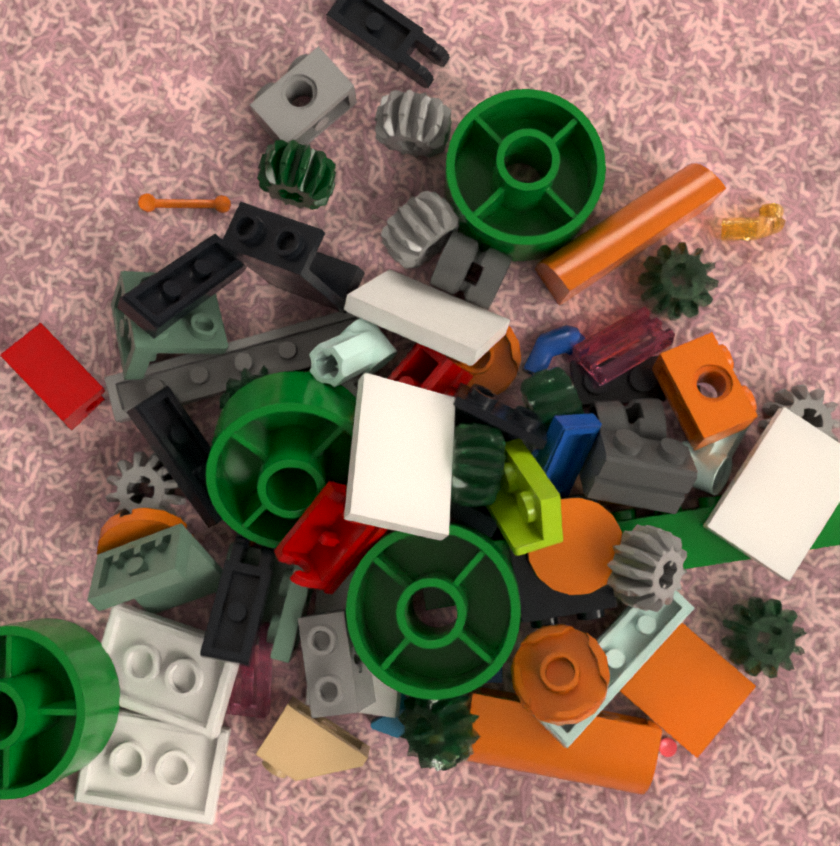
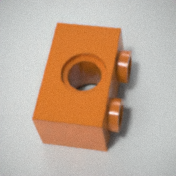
[652,332,758,451]

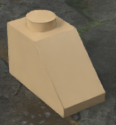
[255,696,370,781]

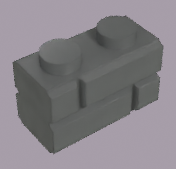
[579,429,698,514]

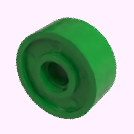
[444,89,606,261]
[206,371,356,548]
[346,521,521,700]
[0,618,120,800]

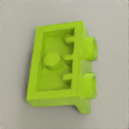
[481,438,563,556]

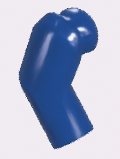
[522,325,586,379]

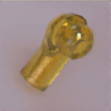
[721,203,786,241]

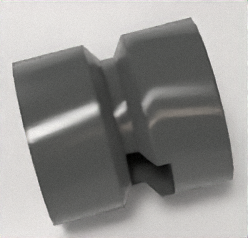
[430,230,513,310]
[589,398,667,441]

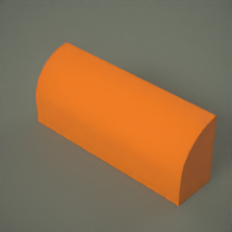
[535,163,727,306]
[457,687,662,795]

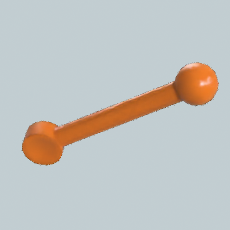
[138,193,231,213]

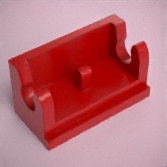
[0,323,105,431]
[274,481,388,595]

